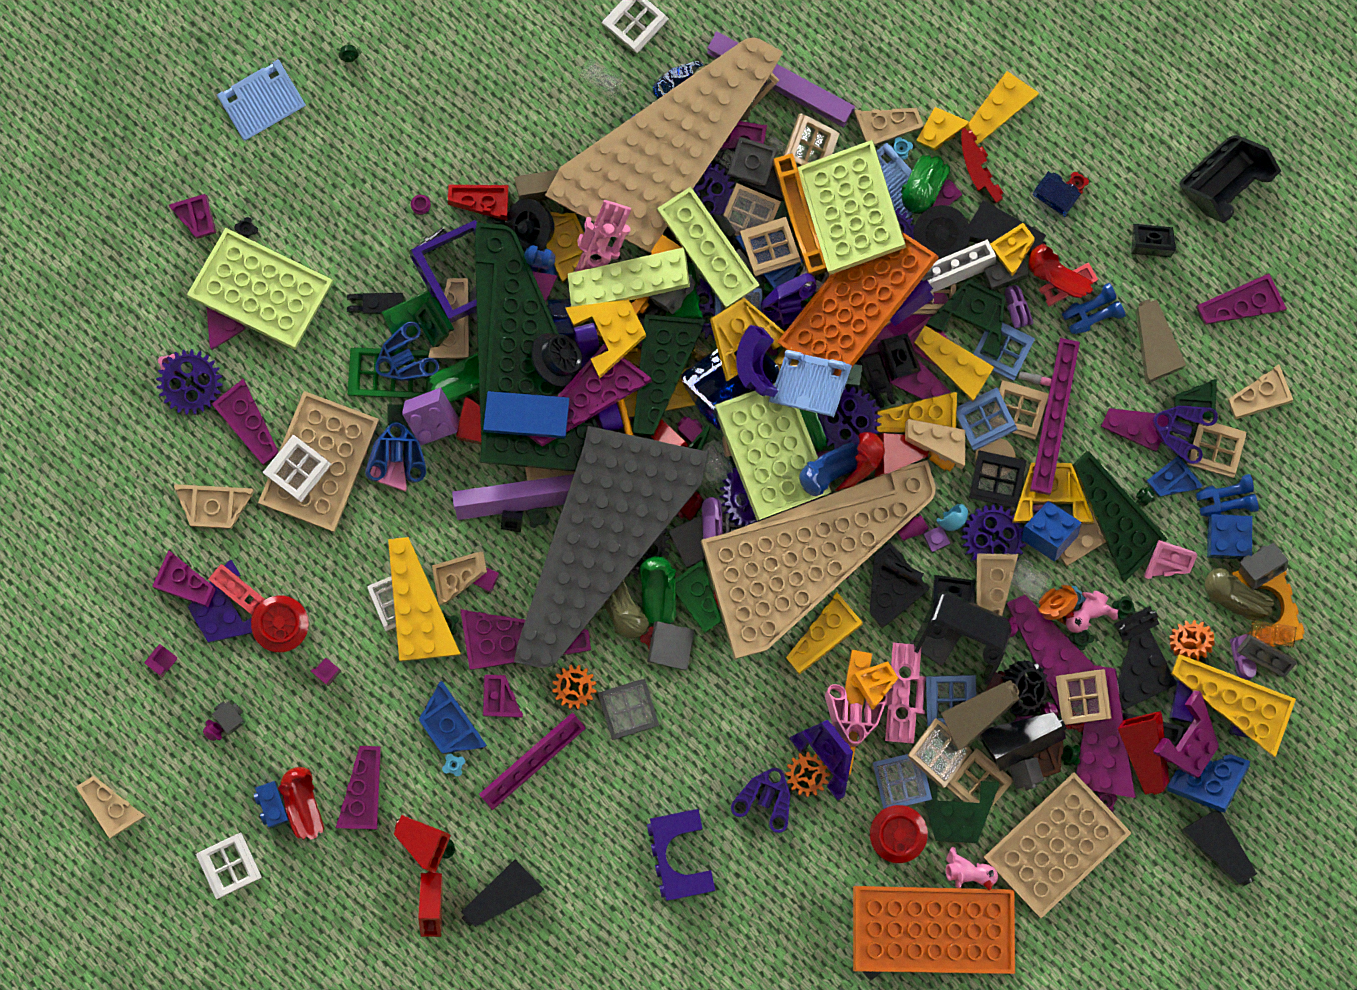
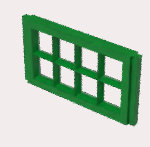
[347,347,439,399]

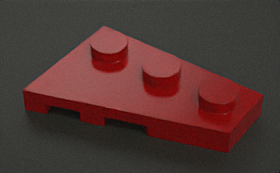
[448,184,509,221]

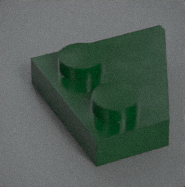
[1174,379,1217,419]

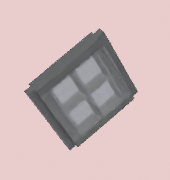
[598,679,659,740]

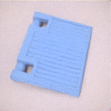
[217,59,306,141]
[877,142,913,219]
[769,350,852,417]

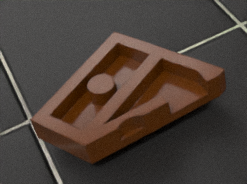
[1032,730,1065,778]

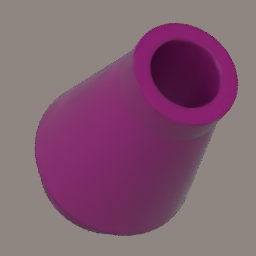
[898,515,929,541]

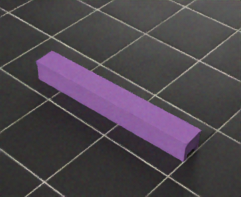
[707,31,855,128]
[452,474,574,520]

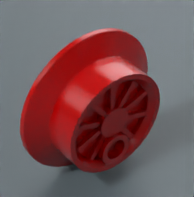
[251,595,309,653]
[870,805,928,863]

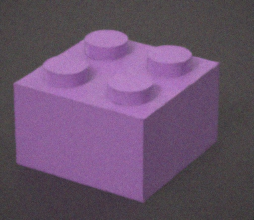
[402,388,459,446]

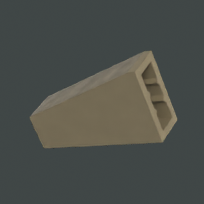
[514,170,558,202]
[1136,299,1186,384]
[941,680,1020,750]

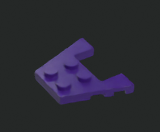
[188,560,252,643]
[789,720,853,800]

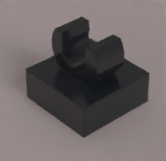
[501,510,523,533]

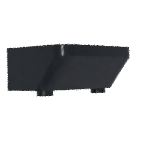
[913,591,1012,686]

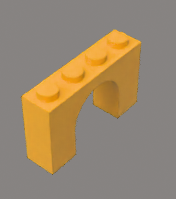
[1231,571,1305,647]

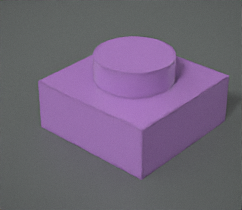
[923,526,951,552]

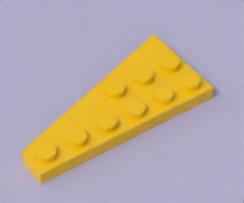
[388,537,461,662]
[1171,654,1296,757]

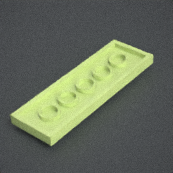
[657,187,759,309]
[568,248,690,307]

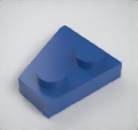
[1146,456,1203,497]

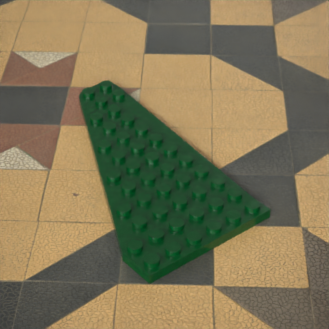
[474,222,599,471]

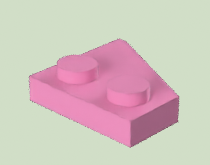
[370,443,407,492]
[1144,540,1198,579]

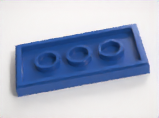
[483,391,570,439]

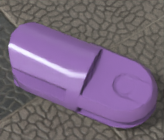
[1005,285,1034,329]
[702,497,723,539]
[1230,634,1256,680]

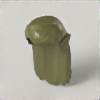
[1204,568,1274,620]
[604,580,649,638]

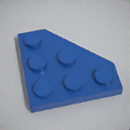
[1167,754,1250,813]

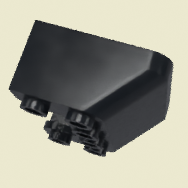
[1179,135,1281,223]

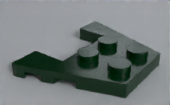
[926,279,1005,359]
[925,778,1000,843]

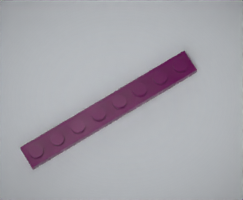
[1030,338,1080,495]

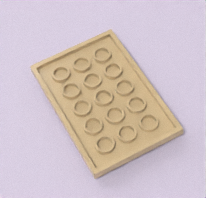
[258,391,380,533]
[984,772,1131,918]

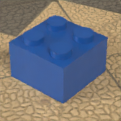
[1022,501,1082,562]
[1207,514,1253,560]

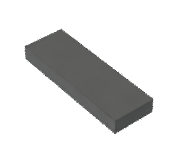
[1237,634,1297,678]

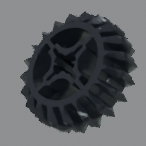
[1000,660,1049,716]

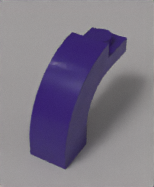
[736,325,778,397]

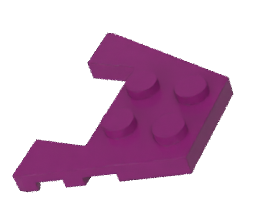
[1153,691,1219,778]

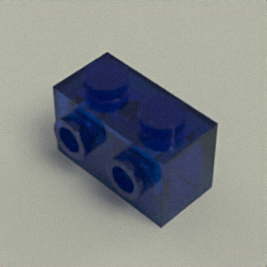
[1033,171,1081,217]

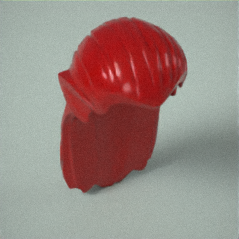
[1028,244,1093,298]
[835,432,885,491]
[278,767,324,840]

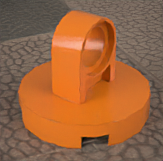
[1038,585,1078,625]

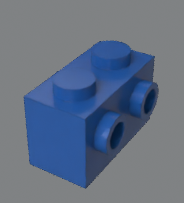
[254,781,289,828]

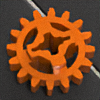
[1169,620,1215,661]
[552,665,597,710]
[785,752,830,797]

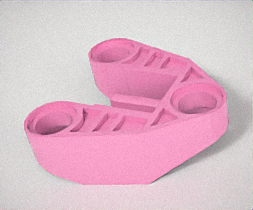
[825,684,887,747]

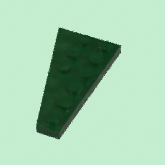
[633,314,706,436]
[1072,451,1168,582]

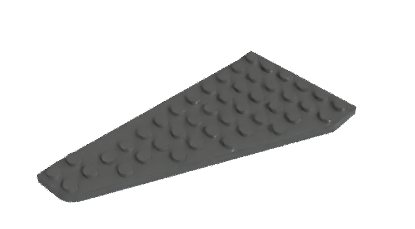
[514,426,708,668]

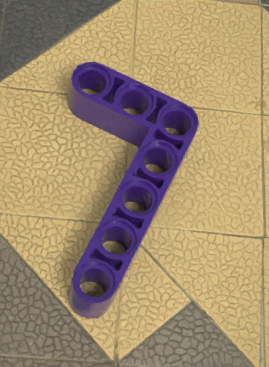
[574,323,623,431]

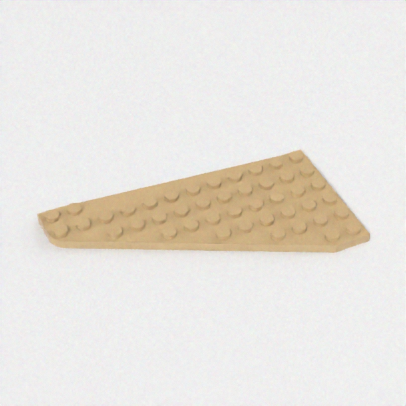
[545,38,783,254]
[700,460,936,659]

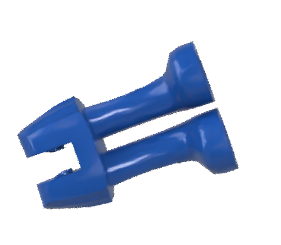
[524,245,557,275]
[1062,283,1126,334]
[1195,474,1259,517]

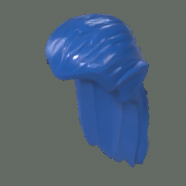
[799,443,859,496]

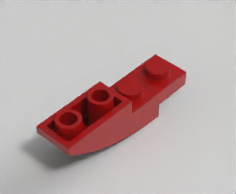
[961,128,1004,204]

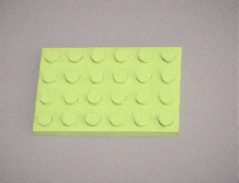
[797,140,906,275]
[187,228,333,350]
[713,383,832,521]

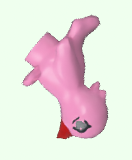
[1065,591,1118,633]
[946,847,998,891]

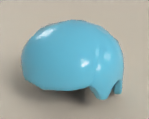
[936,504,968,531]

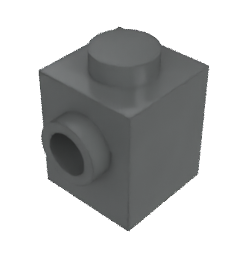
[212,701,245,735]
[1010,757,1044,791]

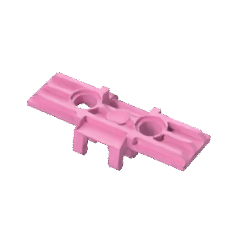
[574,200,631,272]
[884,643,926,744]

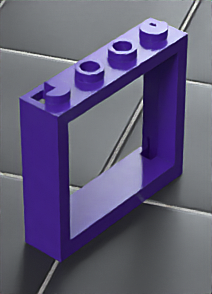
[410,220,477,323]

